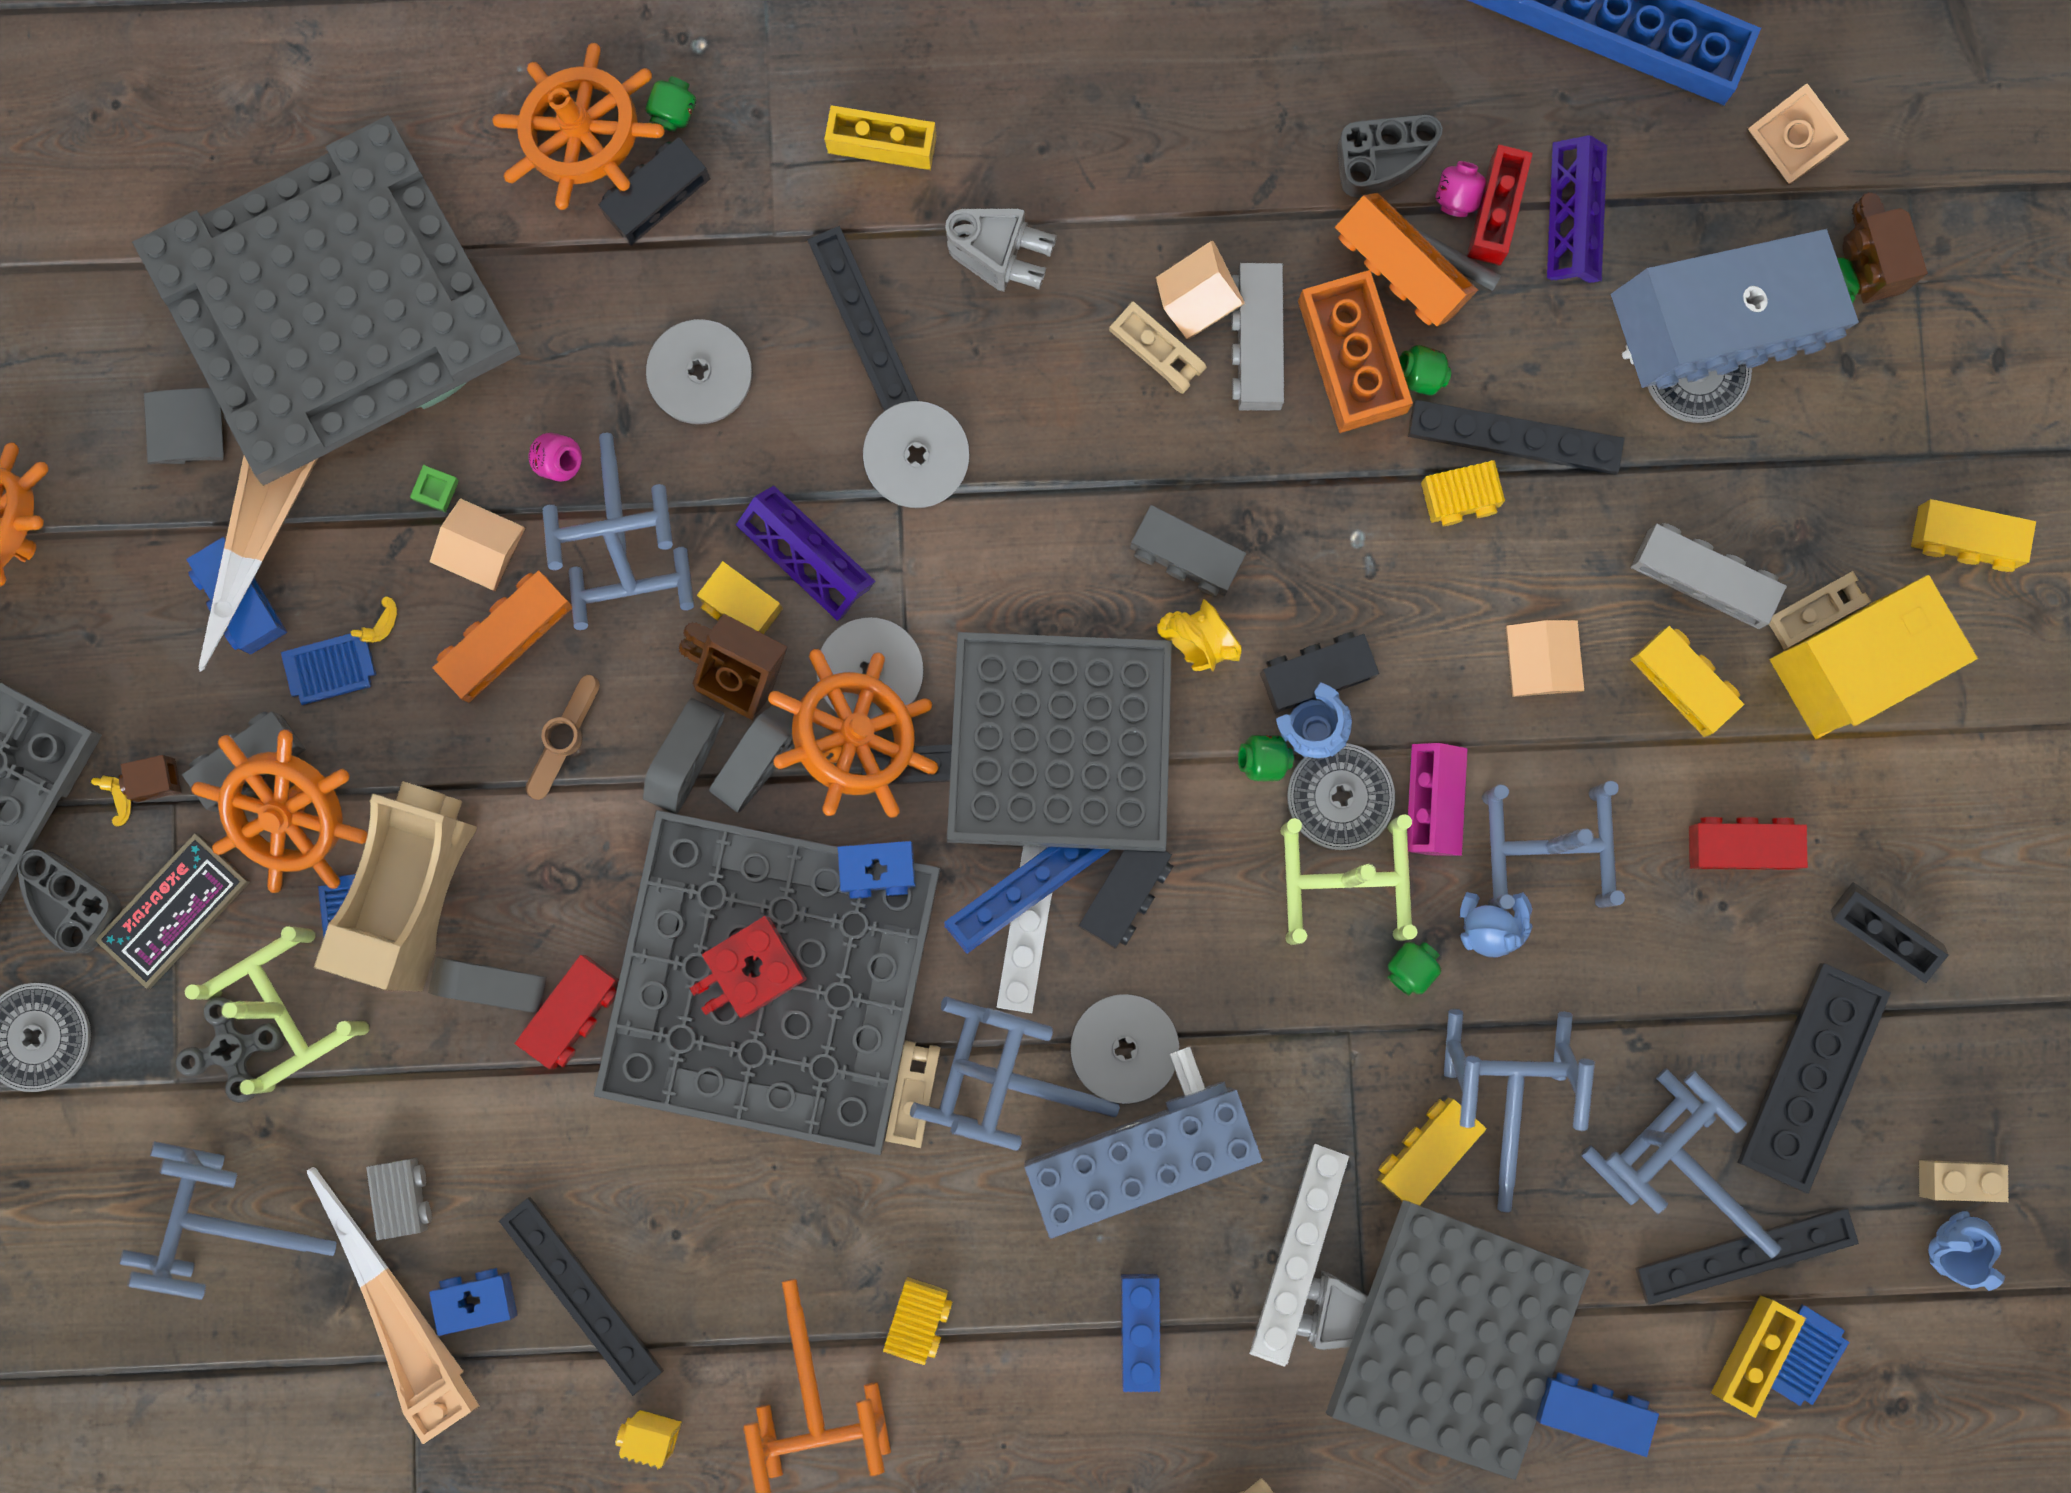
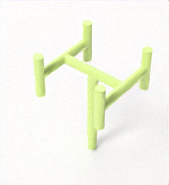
[1281,814,1417,945]
[185,926,369,1095]

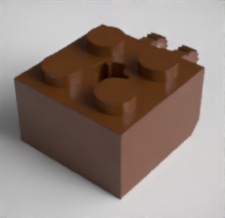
[1843,192,1928,304]
[679,614,788,721]

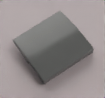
[144,388,224,464]

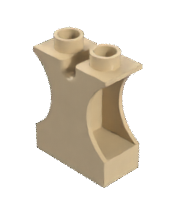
[315,781,477,991]

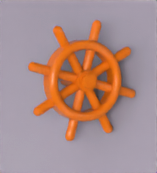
[492,43,665,210]
[0,442,49,586]
[768,649,939,818]
[191,730,368,893]

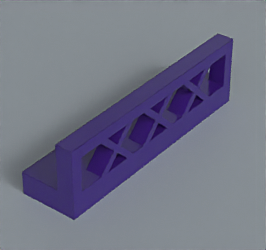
[1547,135,1607,283]
[736,485,876,621]

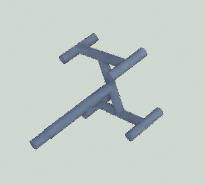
[542,433,694,630]
[1482,781,1625,910]
[910,997,1119,1151]
[1444,1009,1595,1212]
[1581,1068,1782,1258]
[119,1141,337,1300]

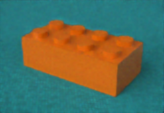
[1335,193,1478,326]
[1298,270,1413,433]

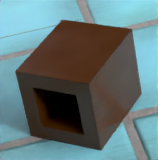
[119,755,182,802]

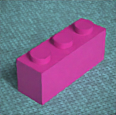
[1407,743,1468,856]

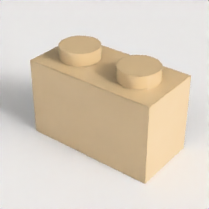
[1919,1160,2008,1202]

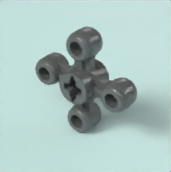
[176,997,286,1103]

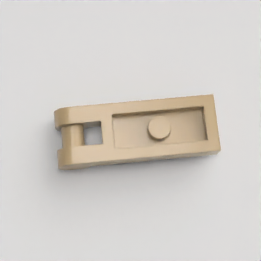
[1109,302,1207,394]
[1769,571,1871,650]
[885,1040,941,1148]

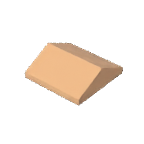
[1748,83,1850,184]
[1156,241,1245,339]
[430,498,525,591]
[1506,620,1584,697]

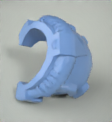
[1276,683,1352,758]
[1460,892,1532,958]
[1928,1211,2005,1291]

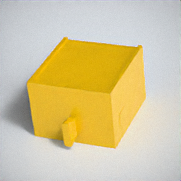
[1769,575,1978,740]

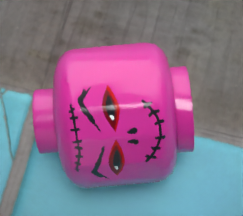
[1436,161,1486,217]
[528,433,582,482]

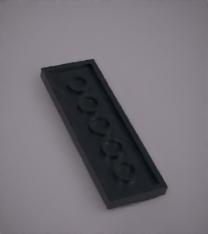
[1737,963,1891,1194]

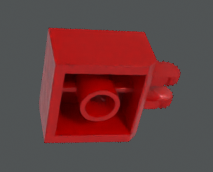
[689,916,807,1018]

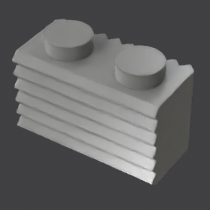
[366,1158,432,1240]

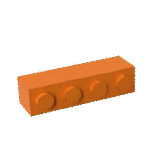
[432,570,572,703]

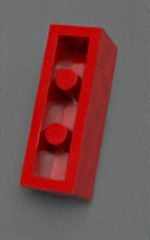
[1467,144,1533,266]
[1689,817,1808,870]
[514,955,619,1069]

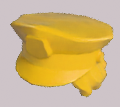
[1157,599,1242,672]

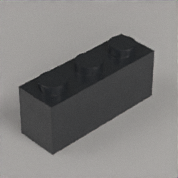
[598,137,710,246]
[1260,631,1379,714]
[1078,850,1173,949]
[1831,882,1949,983]

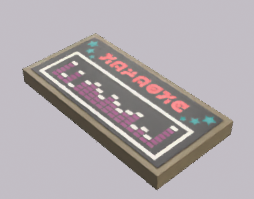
[96,833,250,989]

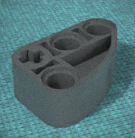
[1337,115,1443,198]
[643,698,725,814]
[709,705,794,813]
[17,850,121,953]
[428,957,547,1013]

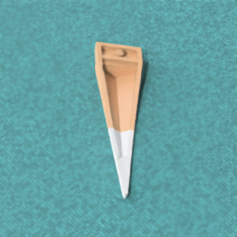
[199,456,318,672]
[307,1167,479,1444]

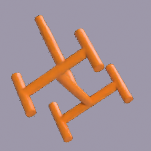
[743,1279,891,1493]

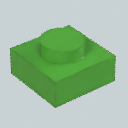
[410,465,459,513]

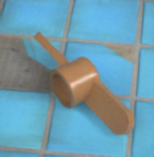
[526,675,600,800]

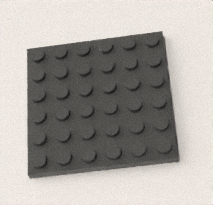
[947,632,1172,852]
[1326,1199,1590,1480]

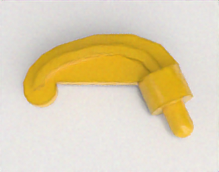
[351,597,397,643]
[91,775,131,826]

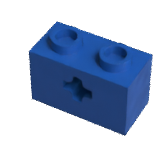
[838,841,916,898]
[429,1268,517,1336]

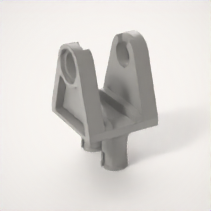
[945,209,1057,292]
[1296,1271,1368,1350]

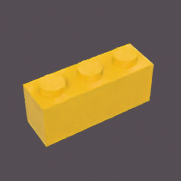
[825,105,937,170]
[1911,499,2036,572]
[1630,626,1744,737]
[1377,1098,1487,1205]
[1711,1295,1806,1418]

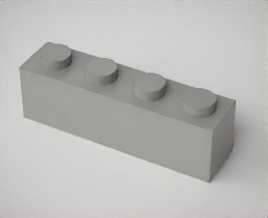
[1231,263,1284,410]
[1630,523,1787,629]

